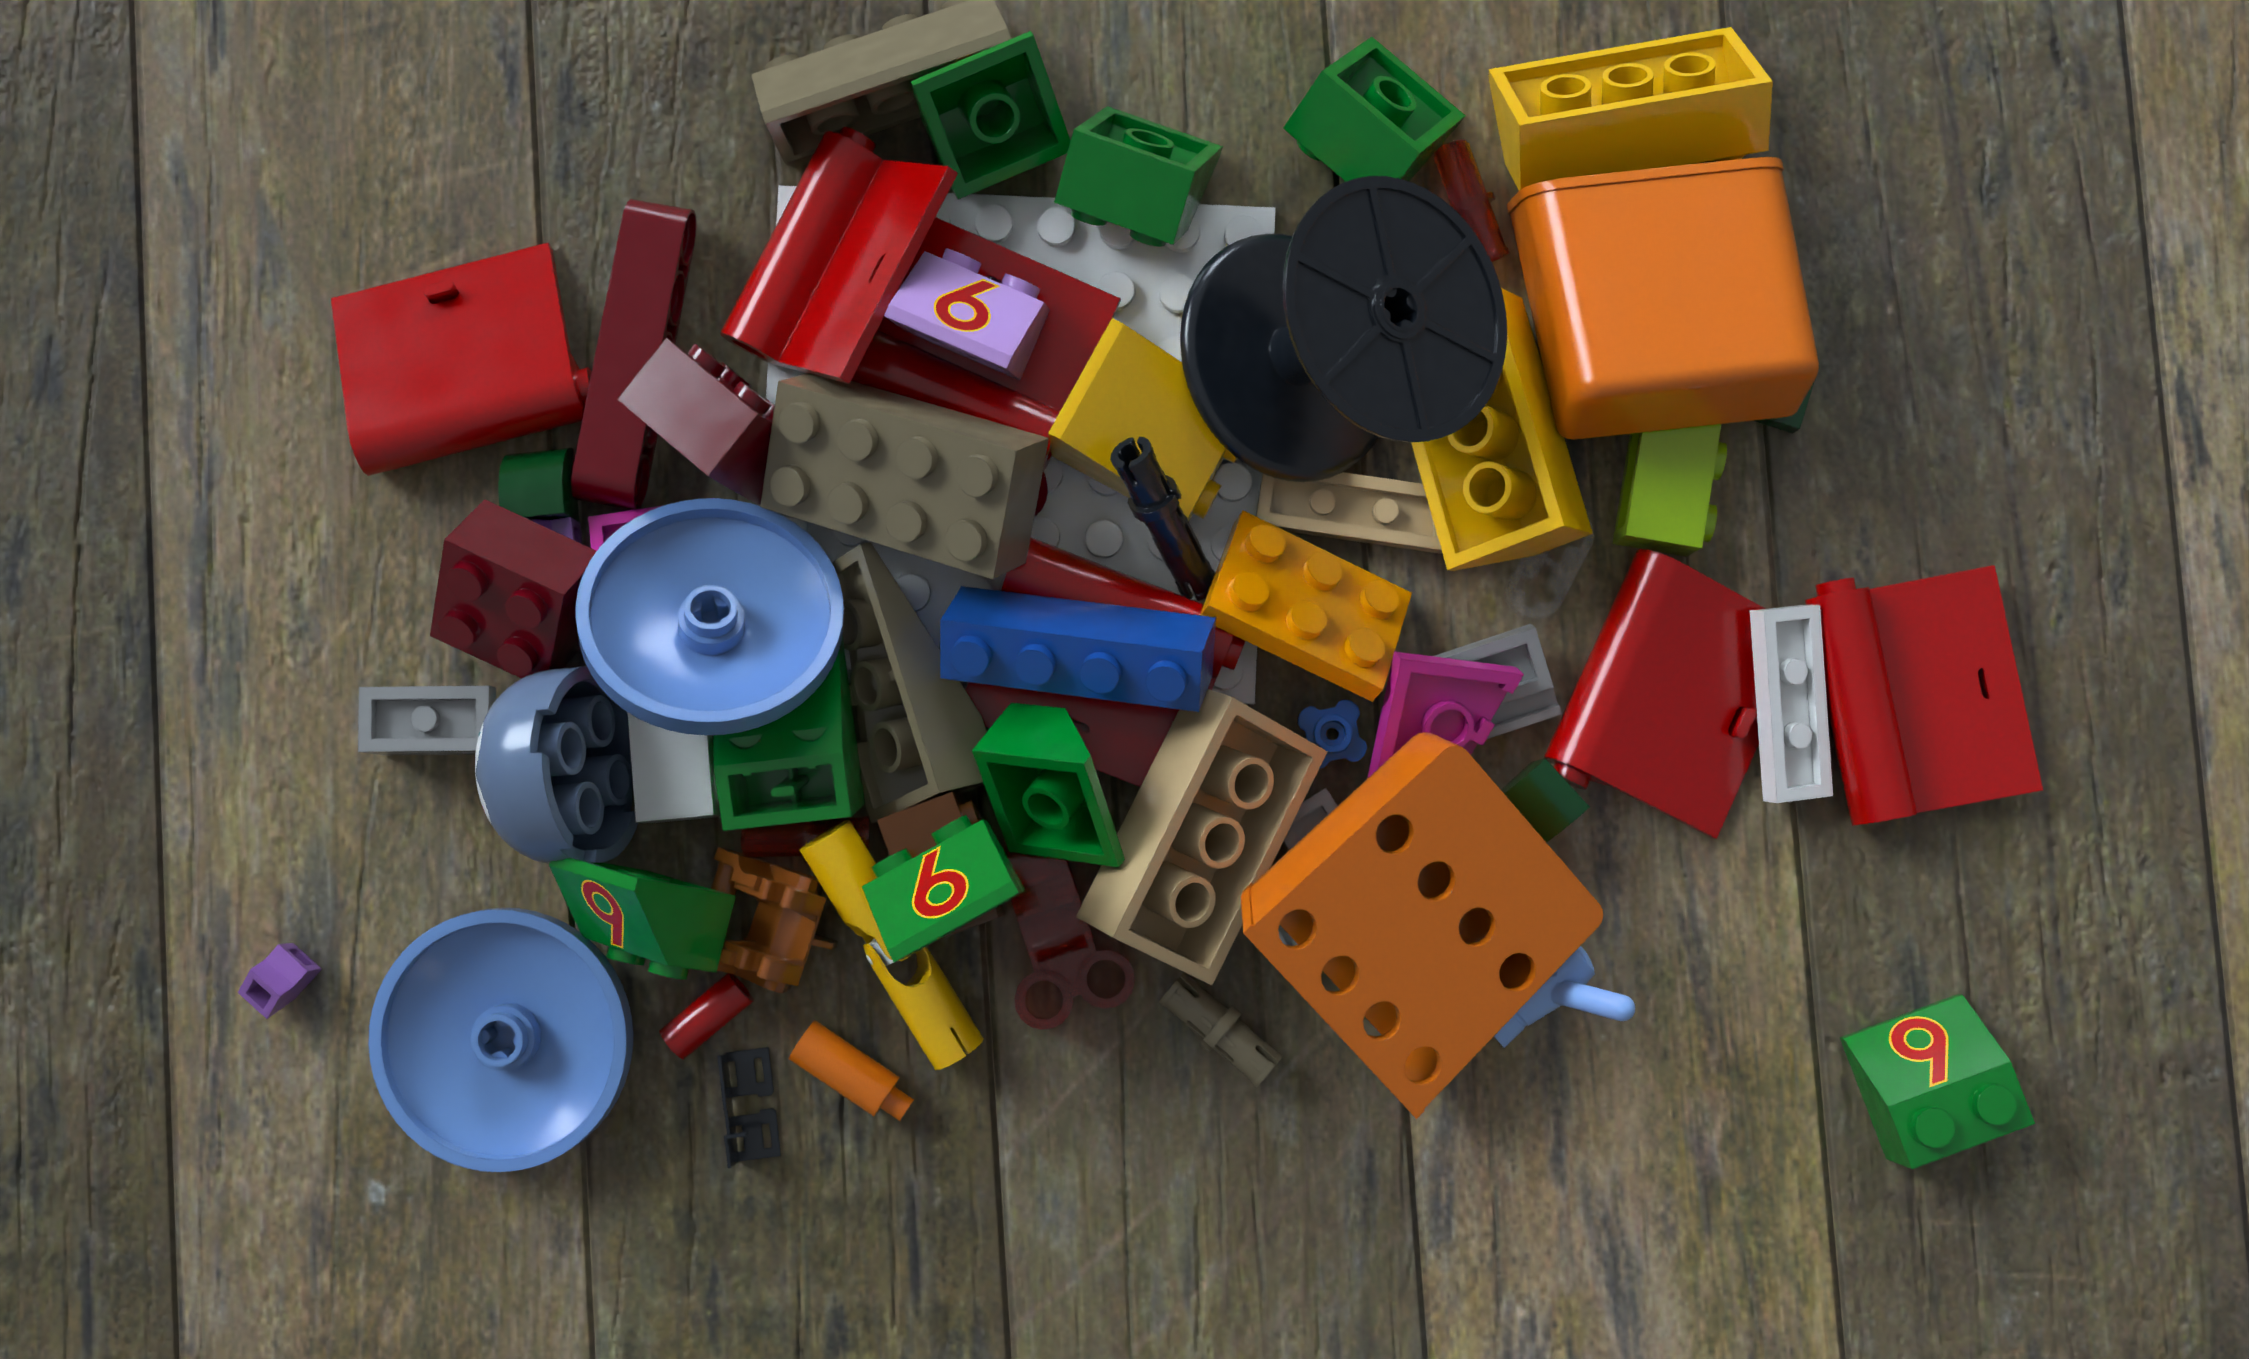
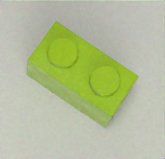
[1612,424,1727,557]

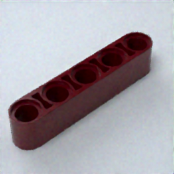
[572,199,696,510]

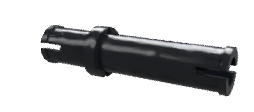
[1110,437,1215,601]

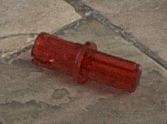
[1434,139,1510,262]
[741,816,870,863]

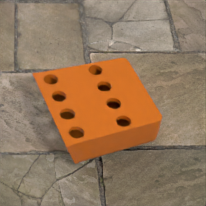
[1507,157,1819,440]
[1241,732,1603,1119]

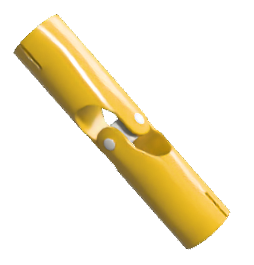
[799,820,984,1070]

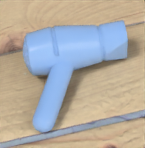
[1494,946,1635,1048]

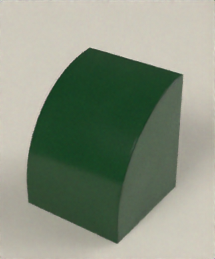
[498,448,580,522]
[1501,759,1590,843]

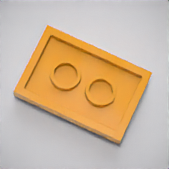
[1200,510,1412,702]

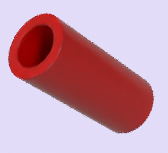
[659,973,754,1060]

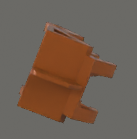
[711,846,838,994]

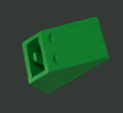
[713,635,865,831]

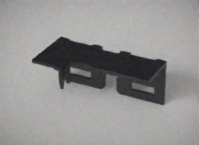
[717,1047,781,1168]

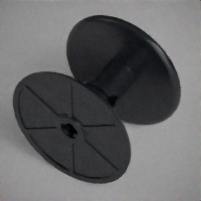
[1180,176,1507,482]

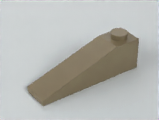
[832,542,987,824]

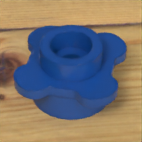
[1297,700,1367,769]

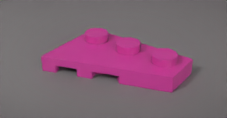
[1367,651,1524,779]

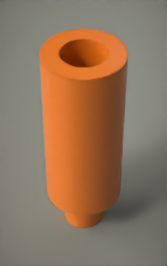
[788,1020,914,1121]

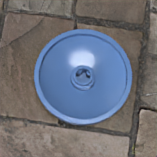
[575,498,844,735]
[368,908,633,1172]

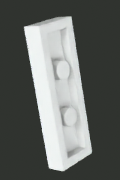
[1750,605,1833,803]

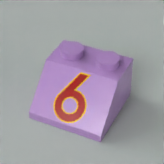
[884,248,1050,380]

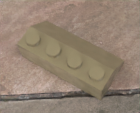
[751,0,1011,163]

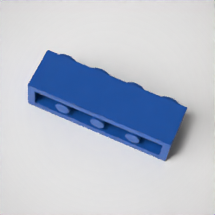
[940,586,1216,712]

